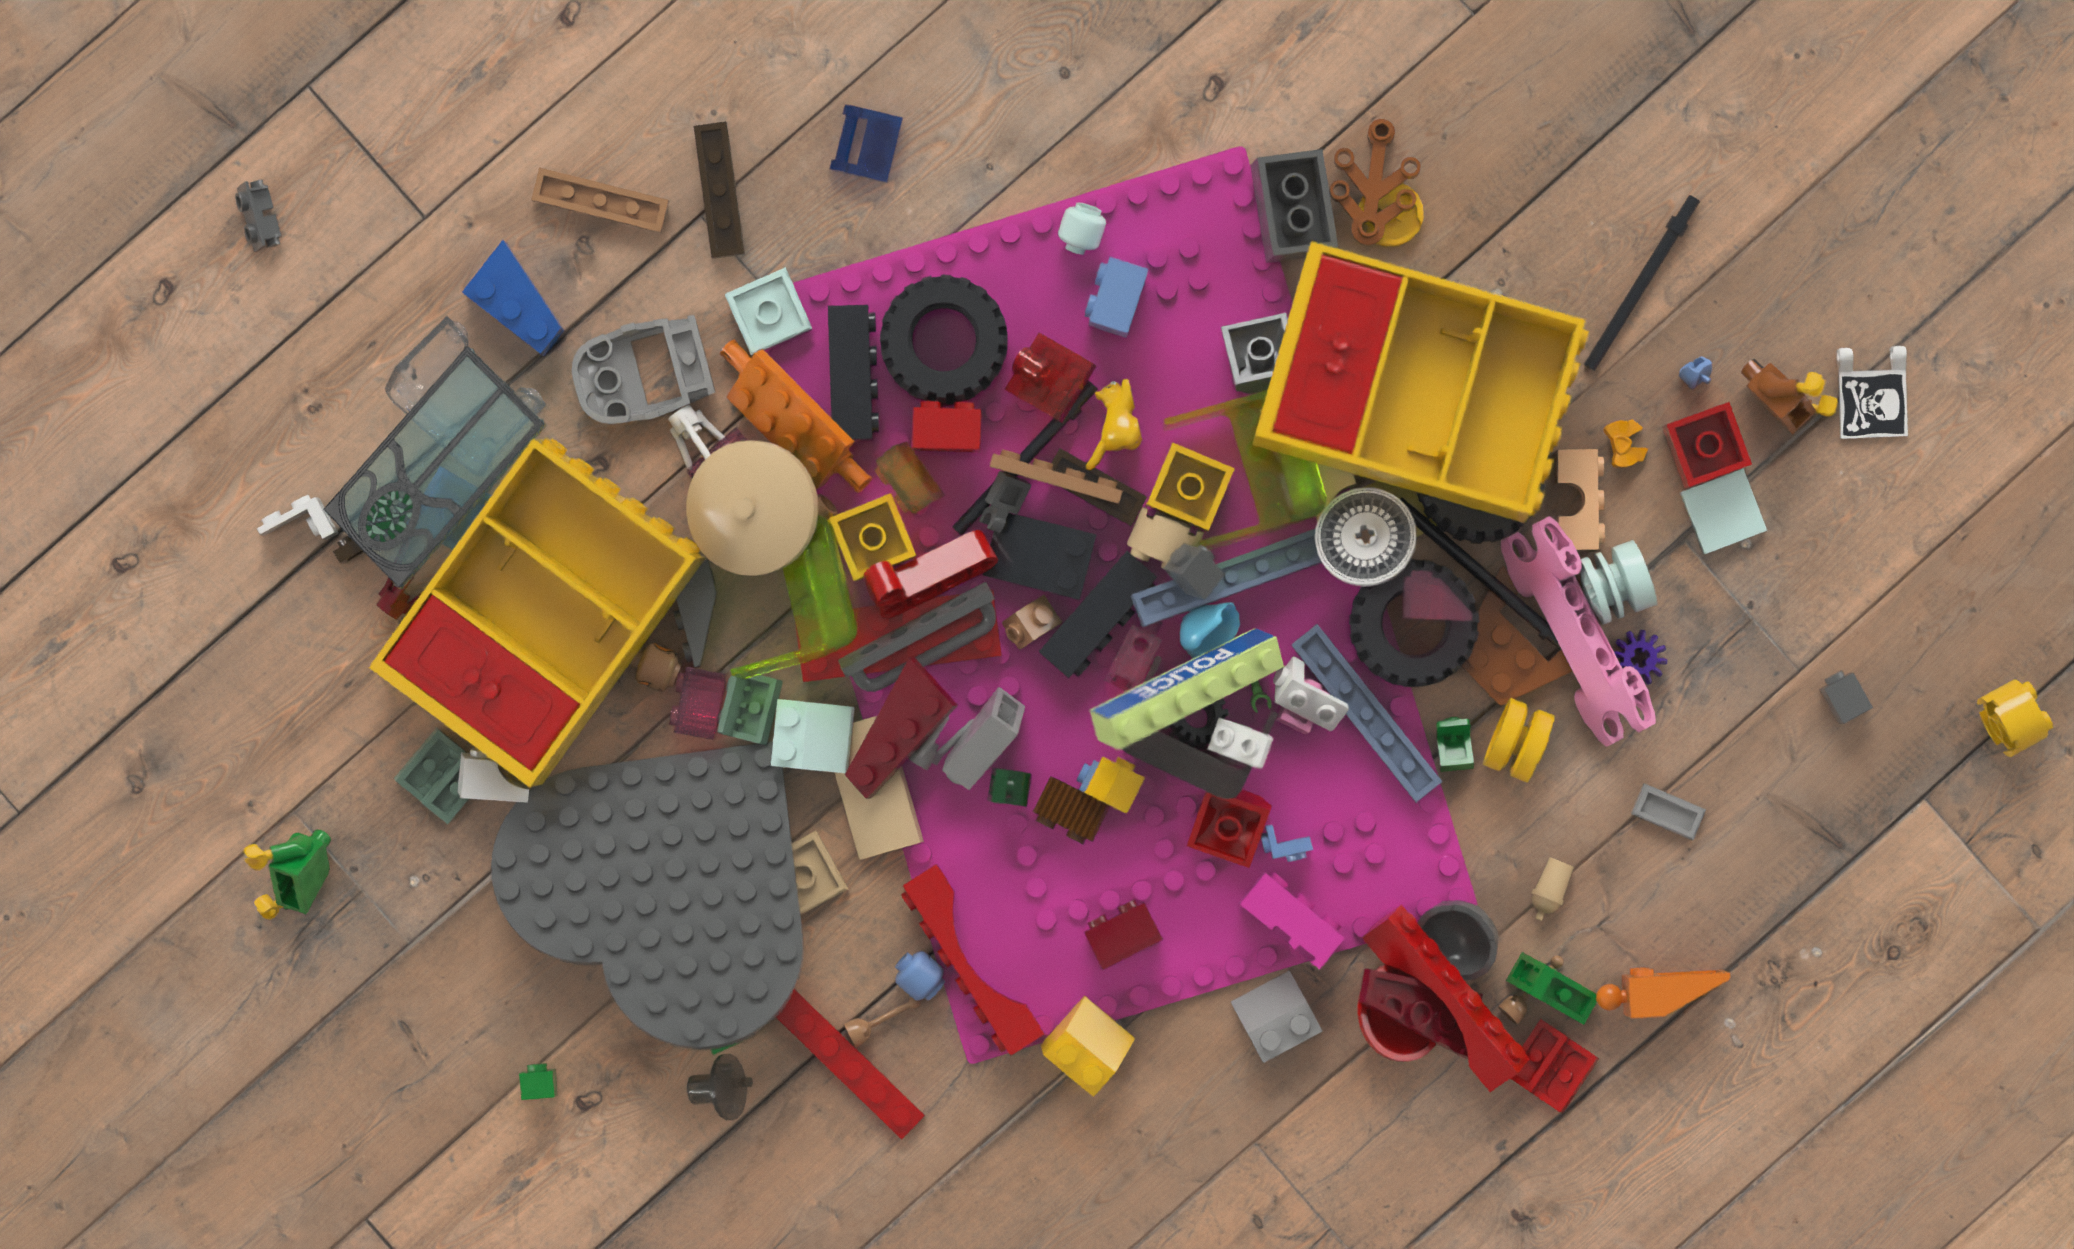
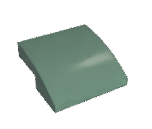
[394,727,469,824]

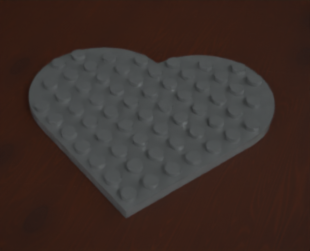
[491,742,804,1050]

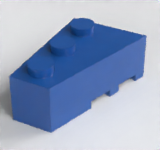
[462,240,565,356]

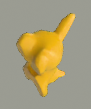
[1085,379,1142,470]

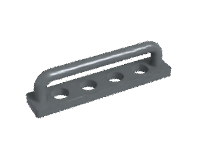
[838,582,996,692]

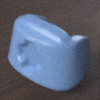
[1679,356,1712,389]

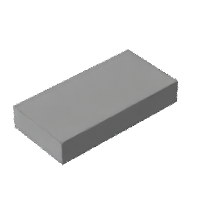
[1631,783,1706,840]

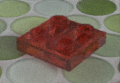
[1005,332,1097,423]

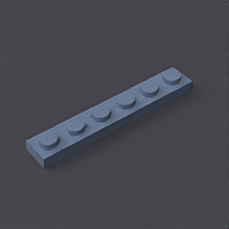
[1131,529,1322,628]
[1291,624,1442,802]

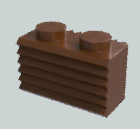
[1033,776,1110,845]

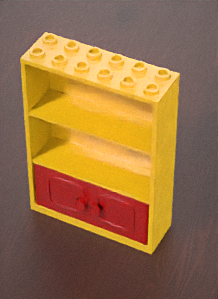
[1252,241,1589,523]
[369,437,706,787]

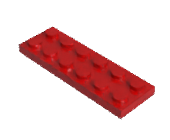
[794,589,1002,682]

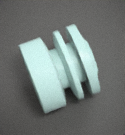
[1580,540,1657,624]

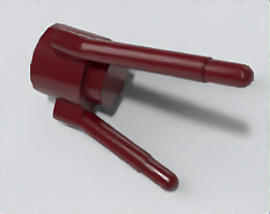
[376,537,425,620]

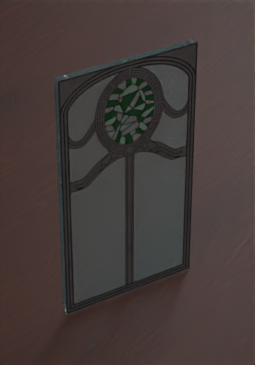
[323,346,547,589]

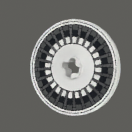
[1315,488,1416,586]

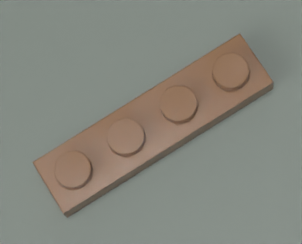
[531,167,669,233]
[990,449,1123,504]

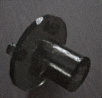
[687,1053,753,1121]

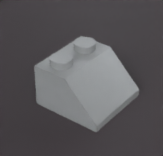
[1231,970,1323,1063]

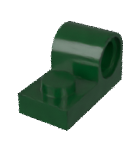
[987,767,1032,807]

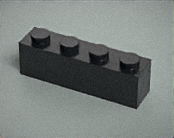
[828,305,879,441]
[1039,551,1157,678]

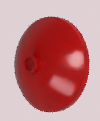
[1357,964,1436,1062]

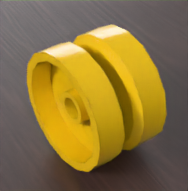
[1483,698,1555,783]

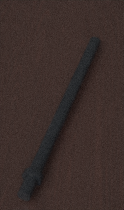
[1400,497,1562,651]

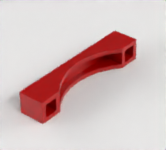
[901,864,1045,1056]
[1362,904,1530,1092]

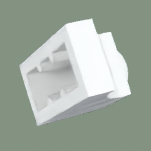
[457,748,529,803]

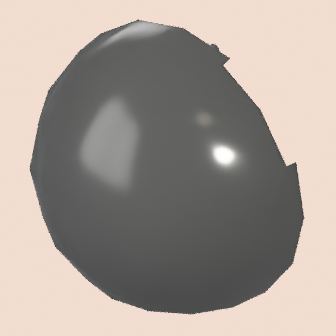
[1417,900,1499,981]

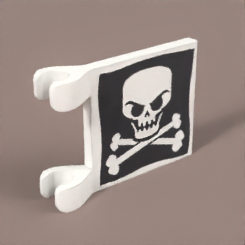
[1837,346,1908,439]

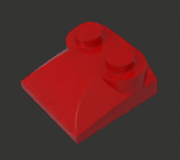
[1187,783,1272,868]

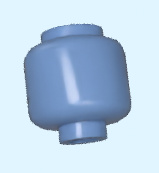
[895,951,945,1001]

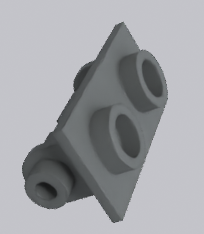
[235,180,282,252]

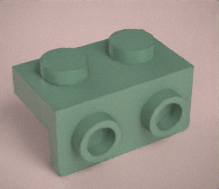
[717,668,783,746]

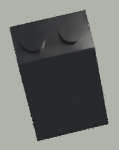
[982,513,1096,600]

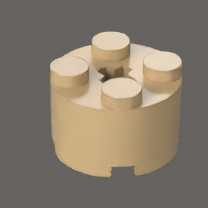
[1127,507,1204,568]

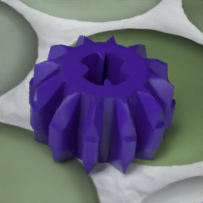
[1614,630,1668,685]

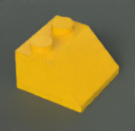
[1041,995,1135,1097]

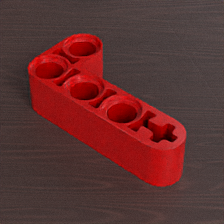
[863,530,998,619]

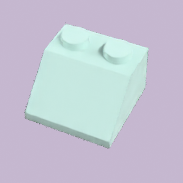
[771,699,854,773]

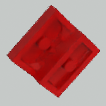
[1511,1019,1599,1114]

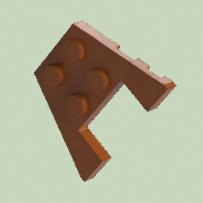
[1461,566,1573,706]

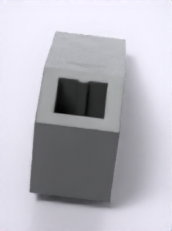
[674,560,718,668]

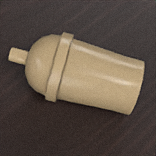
[1531,857,1574,921]

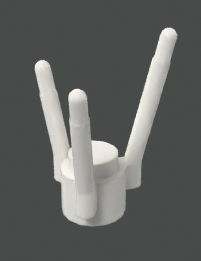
[668,405,732,476]

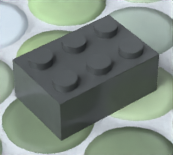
[1250,149,1338,263]

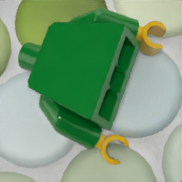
[244,829,331,920]

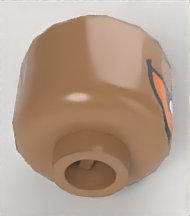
[631,643,683,692]

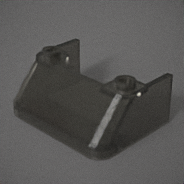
[1122,654,1278,799]

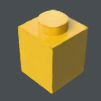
[1085,757,1145,814]

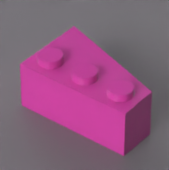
[1239,872,1345,970]

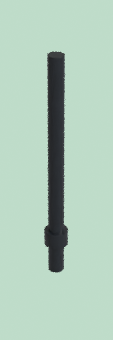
[1583,195,1700,371]
[952,380,1098,536]

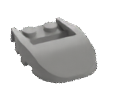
[572,315,716,424]

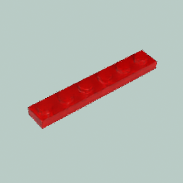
[776,988,925,1140]

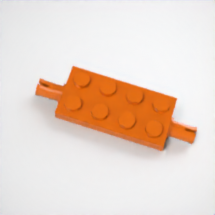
[720,339,872,493]

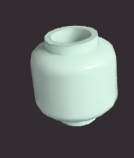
[1058,202,1106,255]

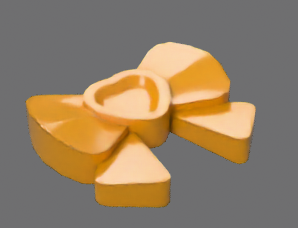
[1603,420,1648,468]

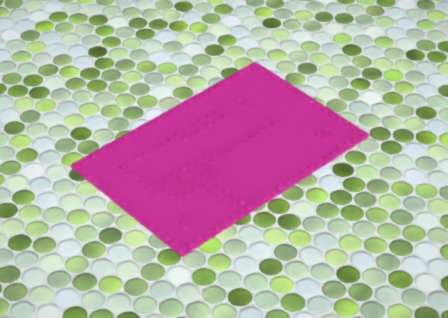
[764,146,1477,1064]

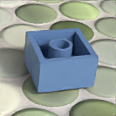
[1085,257,1148,338]

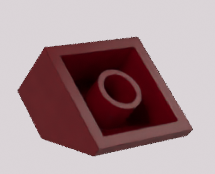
[1084,899,1163,970]

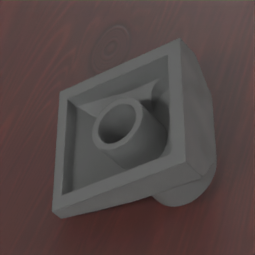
[1221,313,1288,394]

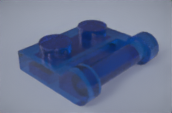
[829,104,903,183]

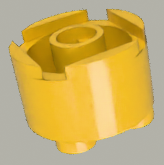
[1977,679,2053,757]

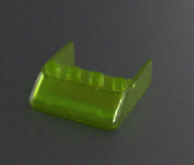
[1162,390,1326,550]
[730,515,857,679]

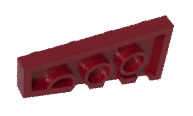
[845,657,958,799]
[1358,969,1483,1059]

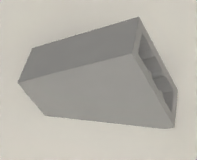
[942,687,1025,790]

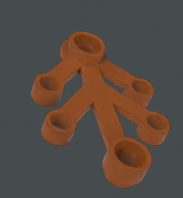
[1329,119,1421,246]

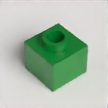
[519,1063,558,1100]

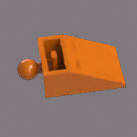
[1596,967,1730,1018]

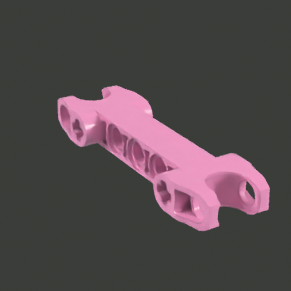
[1501,516,1656,747]

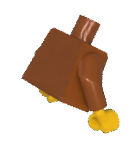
[1741,359,1838,435]

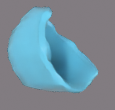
[1180,602,1240,659]

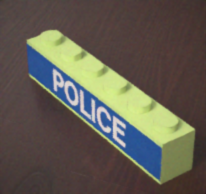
[1090,628,1284,750]

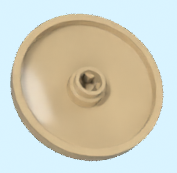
[686,441,818,576]

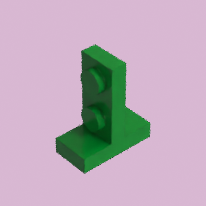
[1506,952,1597,1025]

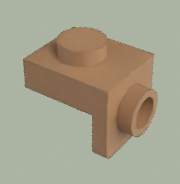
[1002,595,1062,650]

